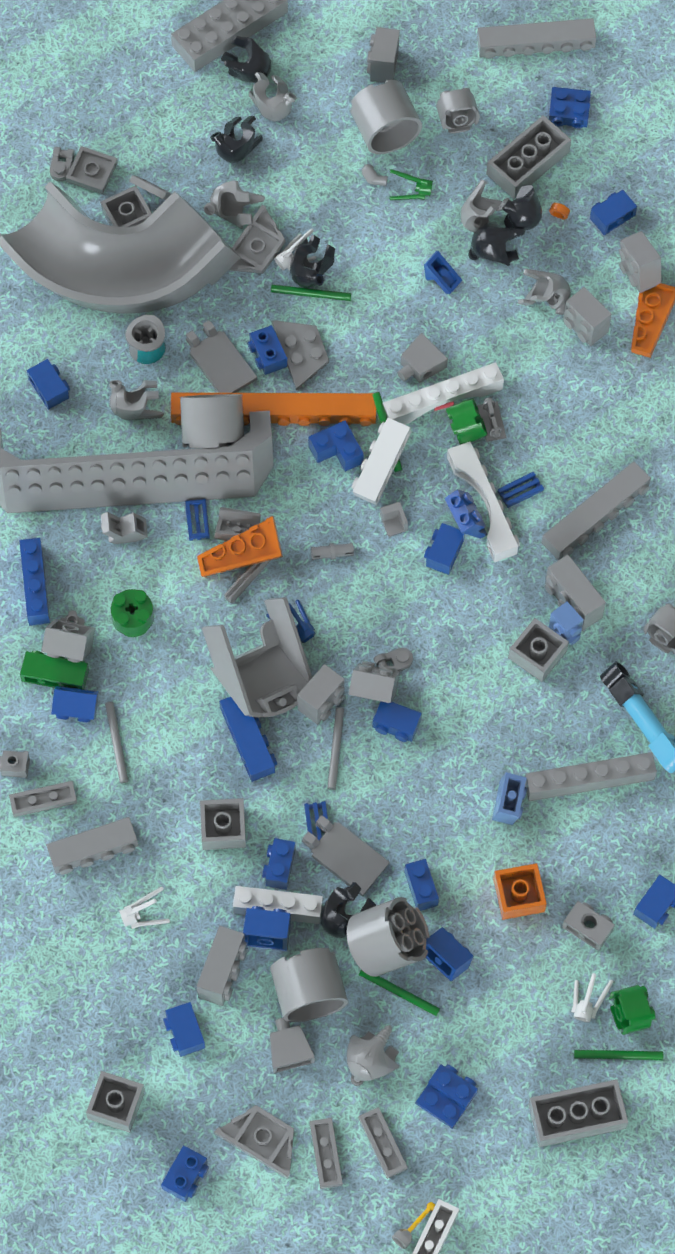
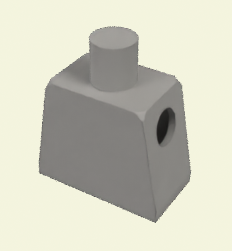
[397,333,448,383]
[270,1018,315,1073]

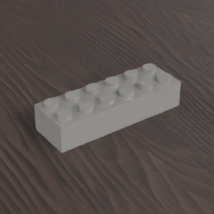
[171,0,288,72]

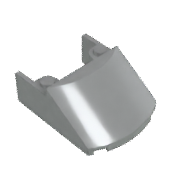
[202,597,312,717]

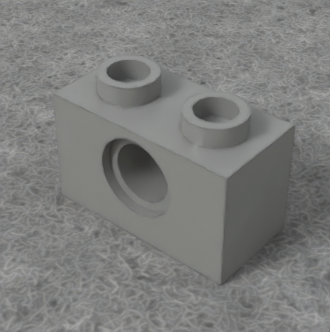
[562,901,615,951]

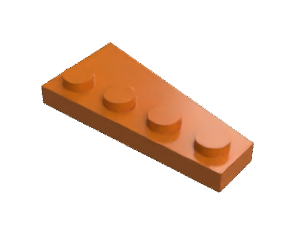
[631,283,675,358]
[197,516,283,577]

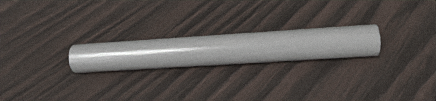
[105,702,128,783]
[327,707,344,790]

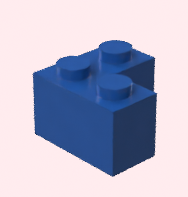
[308,421,364,472]

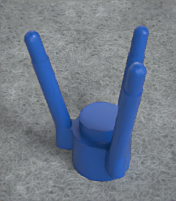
[266,600,316,643]

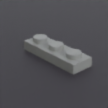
[9,781,77,817]
[358,1107,408,1179]
[310,1118,343,1189]

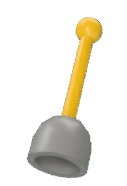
[392,1202,435,1249]

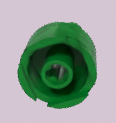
[446,398,488,445]
[111,589,154,637]
[609,985,656,1035]

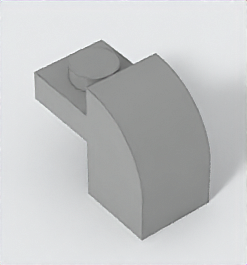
[101,512,148,544]

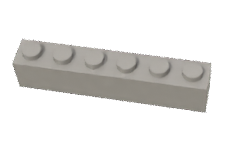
[477,18,596,59]
[542,461,651,560]
[525,752,657,802]

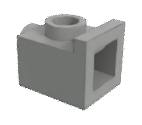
[0,750,30,778]

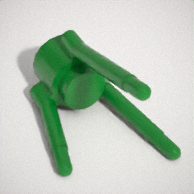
[389,169,433,200]

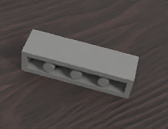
[46,817,138,875]

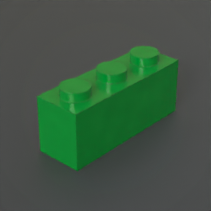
[20,651,89,689]

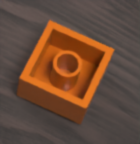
[493,863,547,920]

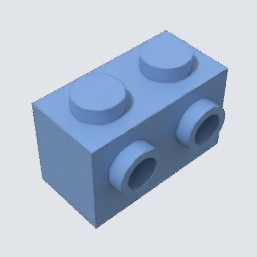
[549,601,583,645]
[492,772,527,825]

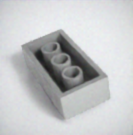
[486,115,571,199]
[528,1079,628,1147]

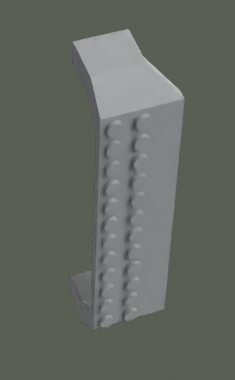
[0,411,274,513]

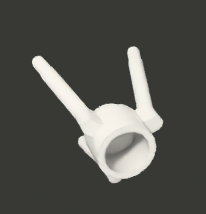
[274,229,316,271]
[119,887,170,929]
[571,973,614,1022]

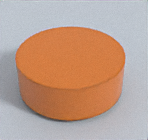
[549,203,570,220]

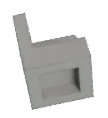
[380,502,408,537]

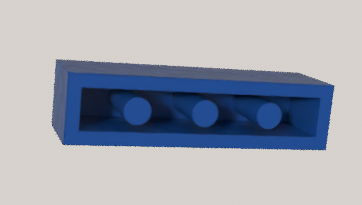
[19,538,50,626]
[219,697,277,782]

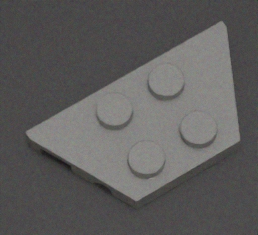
[229,205,286,274]
[272,320,329,390]
[214,1105,294,1179]

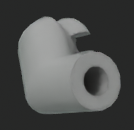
[362,164,388,186]

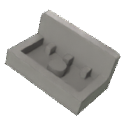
[214,507,261,541]

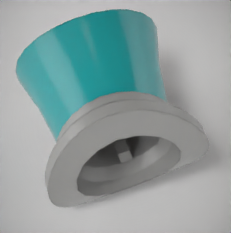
[125,315,166,364]

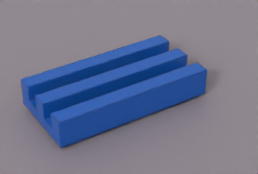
[497,471,544,508]
[185,499,210,541]
[304,801,328,840]

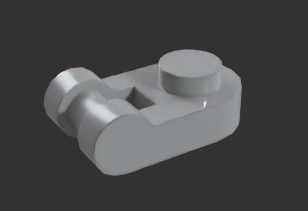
[50,147,75,181]
[373,648,413,671]

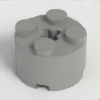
[436,88,480,134]
[644,604,675,654]

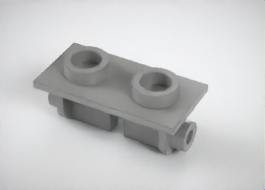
[478,398,507,442]

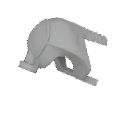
[249,72,297,122]
[461,180,511,233]
[204,181,265,229]
[518,269,571,315]
[109,380,164,420]
[347,1025,400,1086]

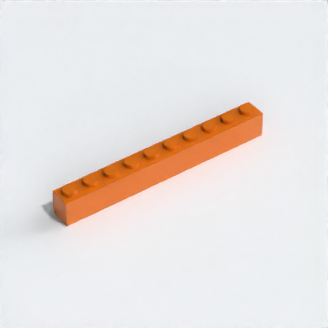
[171,392,376,426]

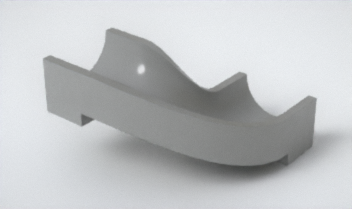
[0,182,240,314]

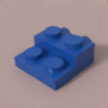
[549,87,591,129]
[444,489,488,539]
[415,1064,478,1129]

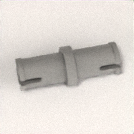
[311,543,354,560]

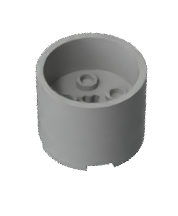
[350,79,422,154]
[180,394,244,448]
[347,897,430,977]
[270,948,348,1022]

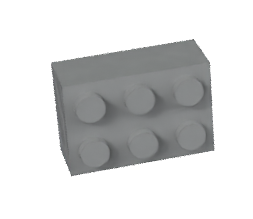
[545,555,606,631]
[197,925,248,1006]

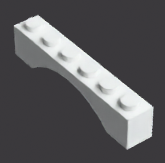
[383,362,504,425]
[447,441,520,562]

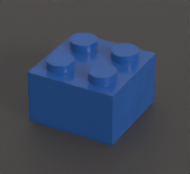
[243,906,291,951]

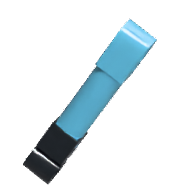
[600,661,675,773]

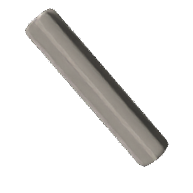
[224,561,270,603]

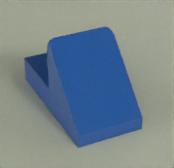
[424,251,462,294]

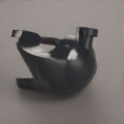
[221,35,272,83]
[210,116,263,163]
[503,185,542,231]
[468,222,525,266]
[290,235,335,288]
[321,882,376,938]

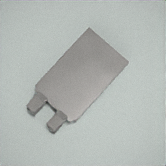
[186,320,257,393]
[302,815,390,897]

